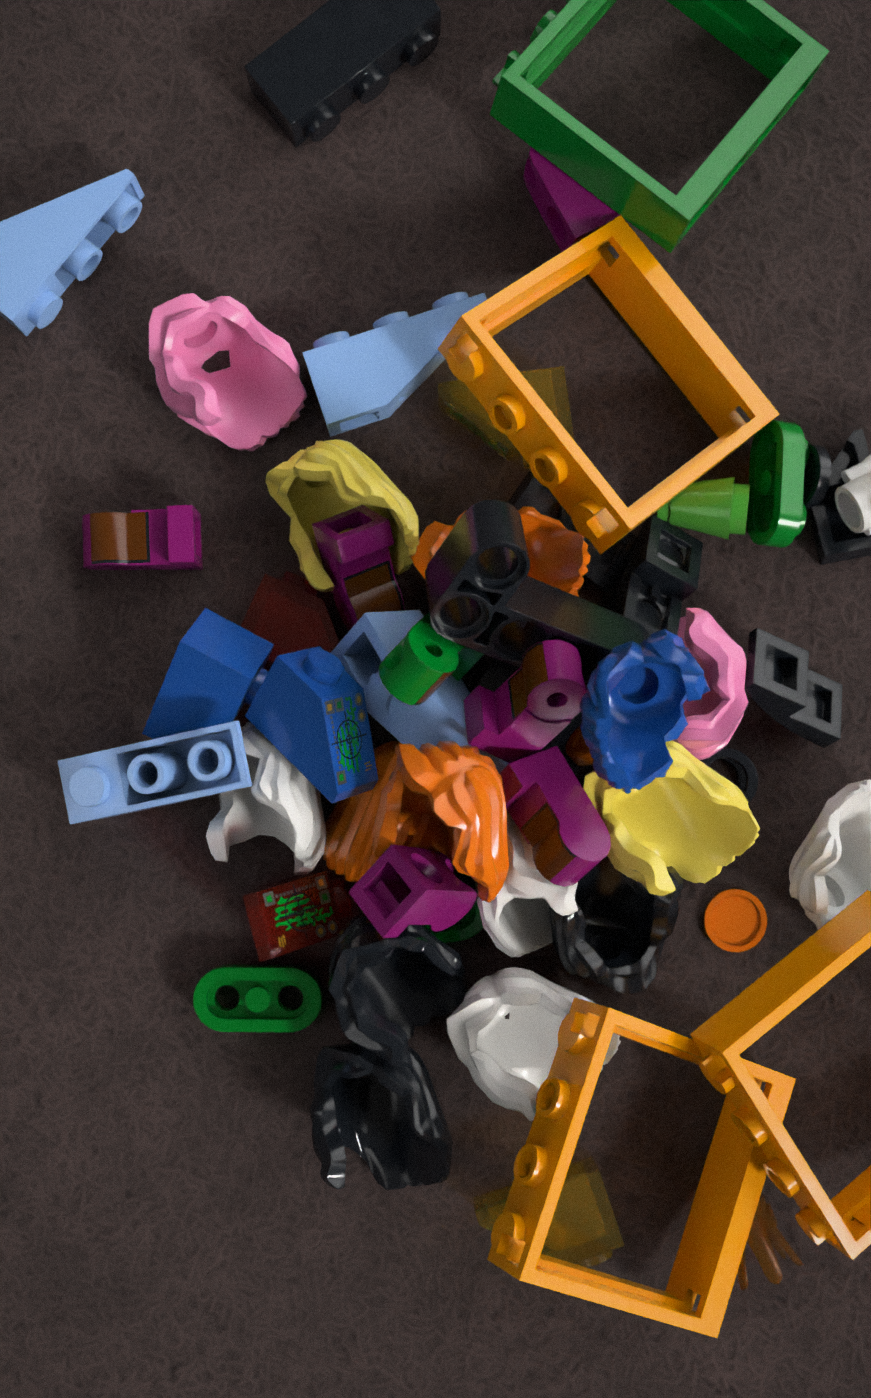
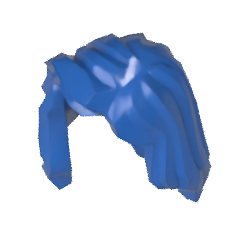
[579,629,711,794]

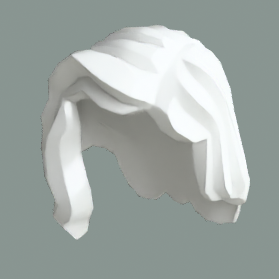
[206,722,327,875]
[789,780,871,930]
[475,811,578,958]
[447,967,621,1121]

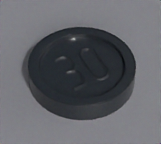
[803,444,832,508]

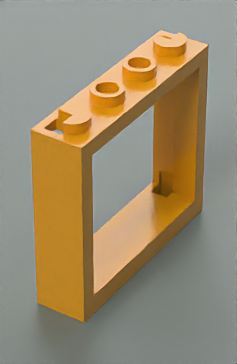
[438,215,779,554]
[690,890,871,1260]
[487,997,796,1338]

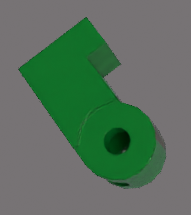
[379,612,485,705]

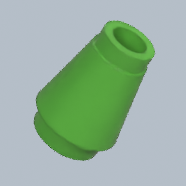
[657,477,750,540]

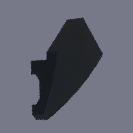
[809,429,871,565]

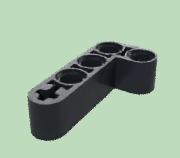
[425,499,650,689]

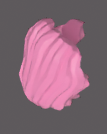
[149,293,307,451]
[672,608,748,760]

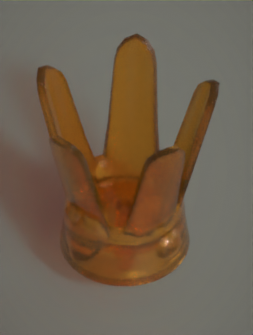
[737,1194,804,1291]

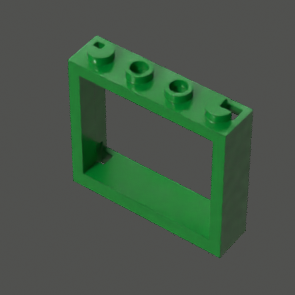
[489,0,829,253]

